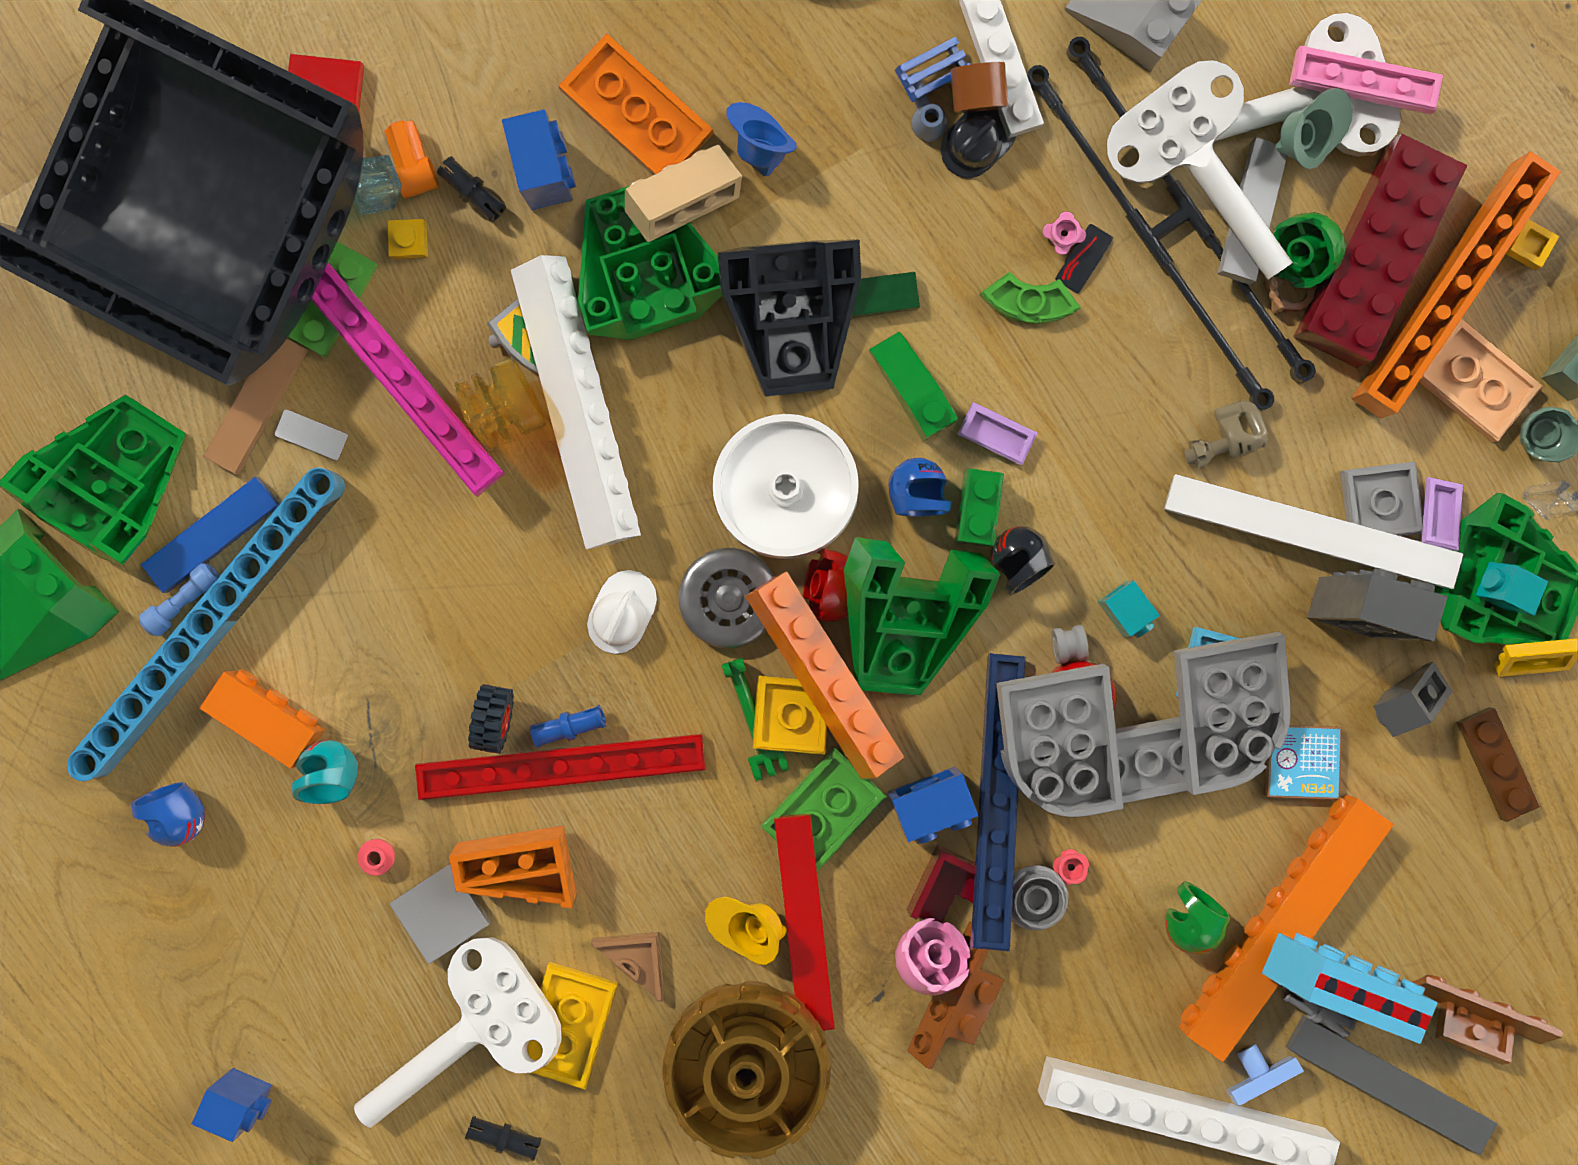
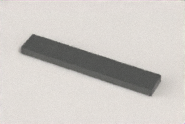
[1286,1015,1497,1156]

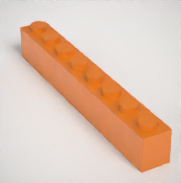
[1351,151,1561,419]
[1178,794,1394,1062]

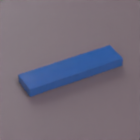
[141,477,280,593]

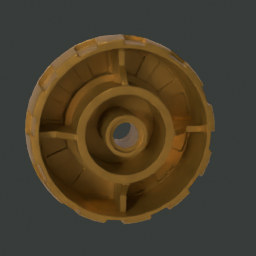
[663,980,831,1159]

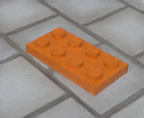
[558,33,714,175]

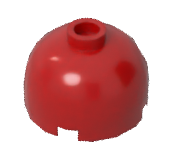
[802,549,848,622]

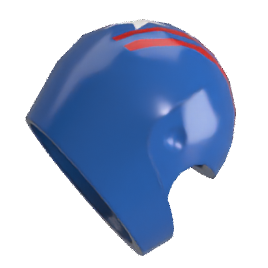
[130,782,205,847]

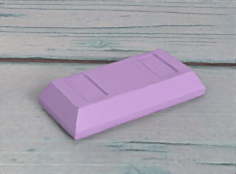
[957,402,1037,465]
[1422,477,1463,551]

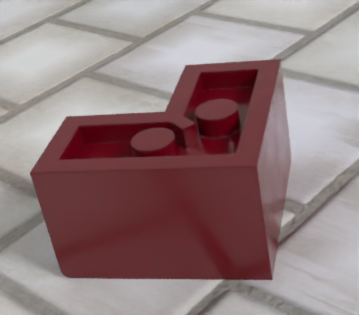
[907,844,975,923]

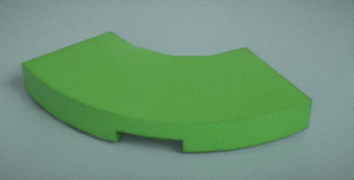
[980,272,1081,324]

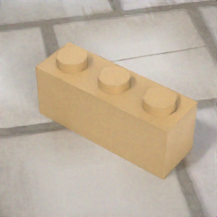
[625,145,742,242]

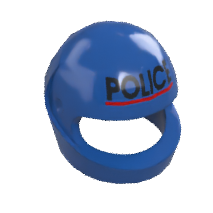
[888,458,952,516]

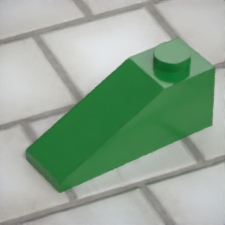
[869,331,958,442]

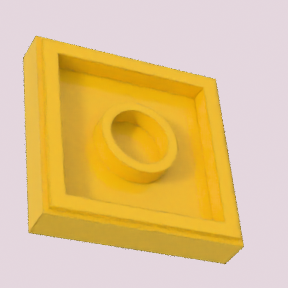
[752,676,827,755]

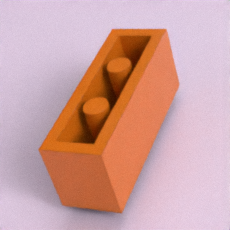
[199,669,326,769]

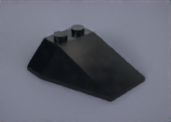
[718,239,861,397]

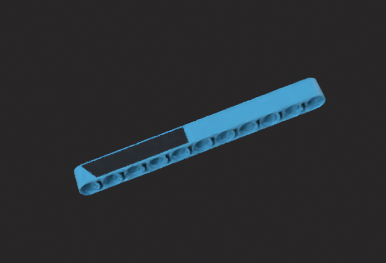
[67,467,345,781]

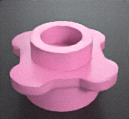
[1043,212,1086,255]

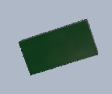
[851,272,920,318]

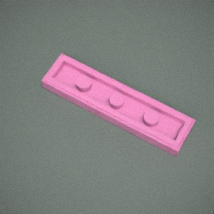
[1289,45,1443,114]

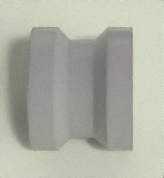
[1052,625,1089,664]

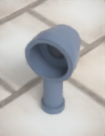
[908,72,948,142]

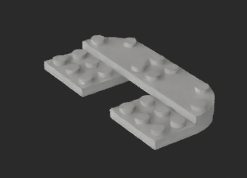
[996,632,1291,817]

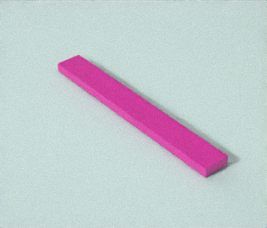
[311,262,505,497]

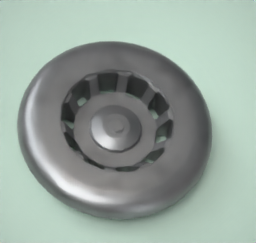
[678,548,774,648]

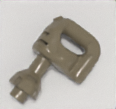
[1183,401,1268,468]

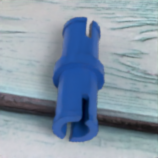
[530,705,606,747]

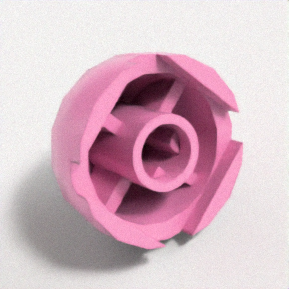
[895,918,970,996]

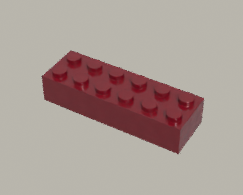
[1293,134,1468,368]

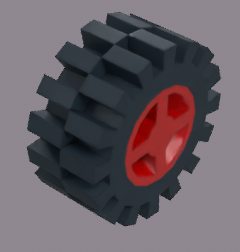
[468,684,514,754]

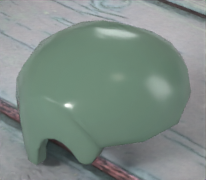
[1520,407,1578,463]

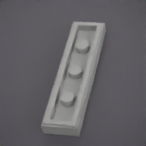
[1217,137,1287,285]

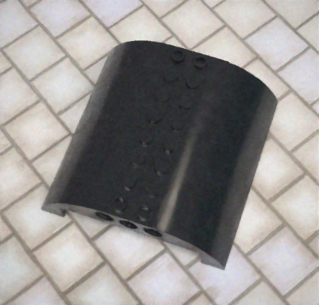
[0,0,364,385]

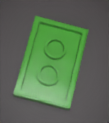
[761,747,887,872]

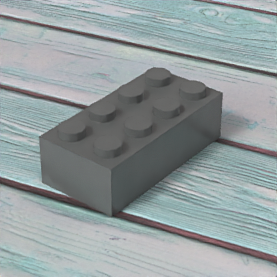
[1307,569,1448,642]

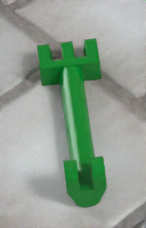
[722,658,790,782]

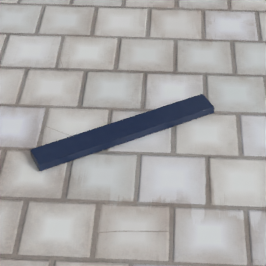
[970,653,1026,951]

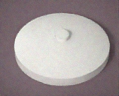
[713,414,858,559]

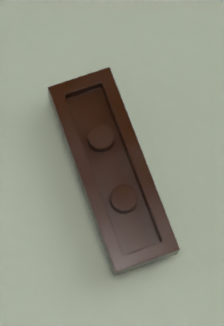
[1456,707,1540,822]

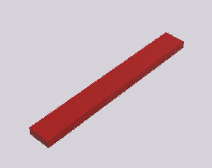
[415,733,706,800]

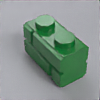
[954,468,1004,547]

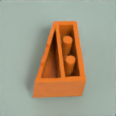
[449,825,577,909]

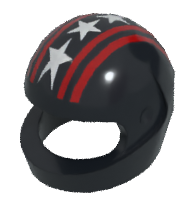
[991,526,1055,596]

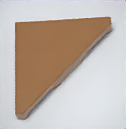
[591,932,664,1002]

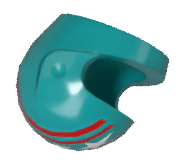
[291,740,358,804]

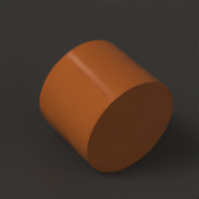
[951,62,1009,114]

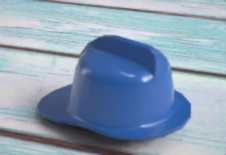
[726,102,797,176]

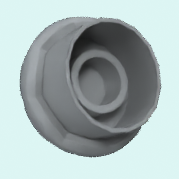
[1012,865,1068,931]

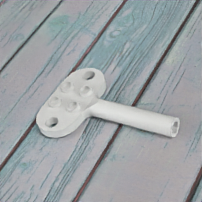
[1214,13,1401,157]
[1107,60,1293,280]
[354,937,562,1128]

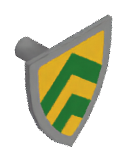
[487,298,539,375]

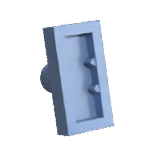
[1226,1043,1304,1106]

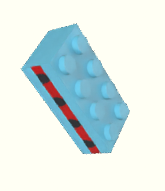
[1261,932,1438,1044]

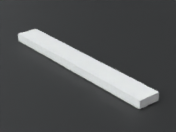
[1163,474,1463,590]

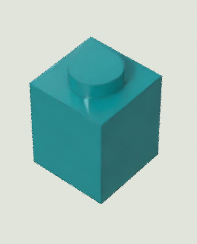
[1476,562,1548,616]
[1098,580,1160,638]

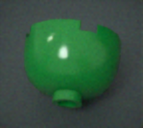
[1273,212,1346,288]

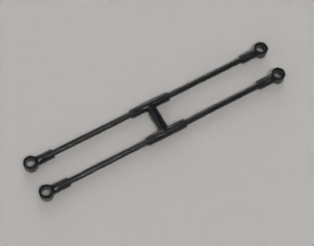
[1027,37,1316,411]

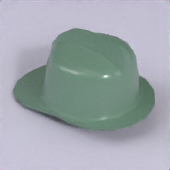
[1276,88,1353,169]

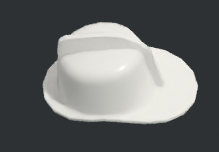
[587,570,657,654]

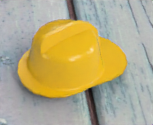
[705,897,787,965]

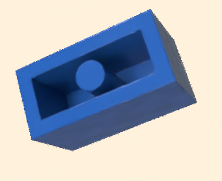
[191,1068,272,1142]

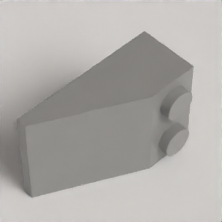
[1065,0,1202,72]

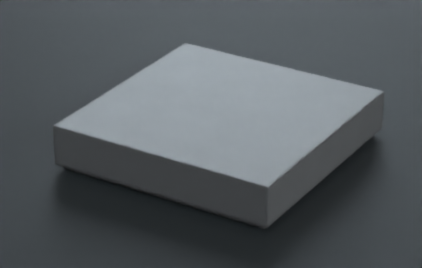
[1340,462,1423,536]
[389,864,491,964]

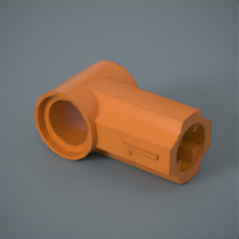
[384,120,440,199]

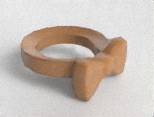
[1264,276,1315,314]

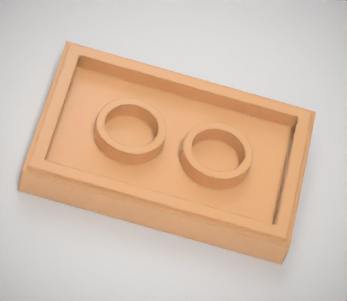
[1419,319,1543,443]

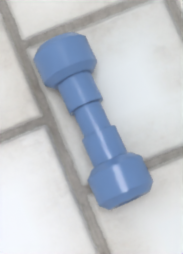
[139,563,220,636]

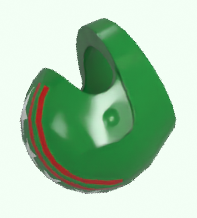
[1165,881,1230,955]

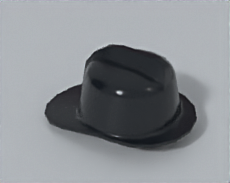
[940,109,1016,178]

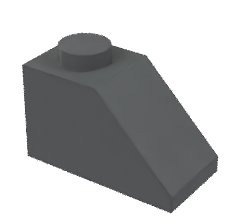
[1373,662,1453,737]

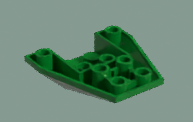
[578,186,722,340]

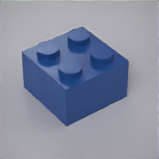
[502,109,576,210]
[888,766,978,844]

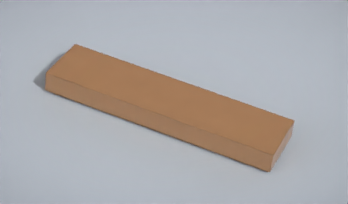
[203,339,309,475]

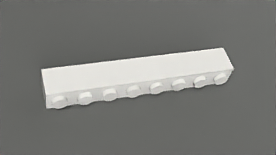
[511,255,641,549]
[1038,1056,1340,1165]

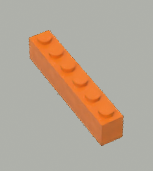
[745,571,905,779]

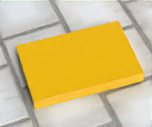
[527,962,618,1090]

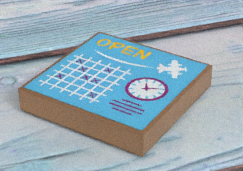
[1264,725,1342,799]

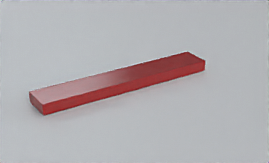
[774,814,835,1031]

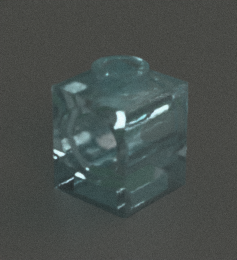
[354,155,402,215]

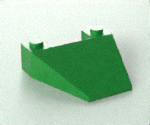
[844,537,1000,695]

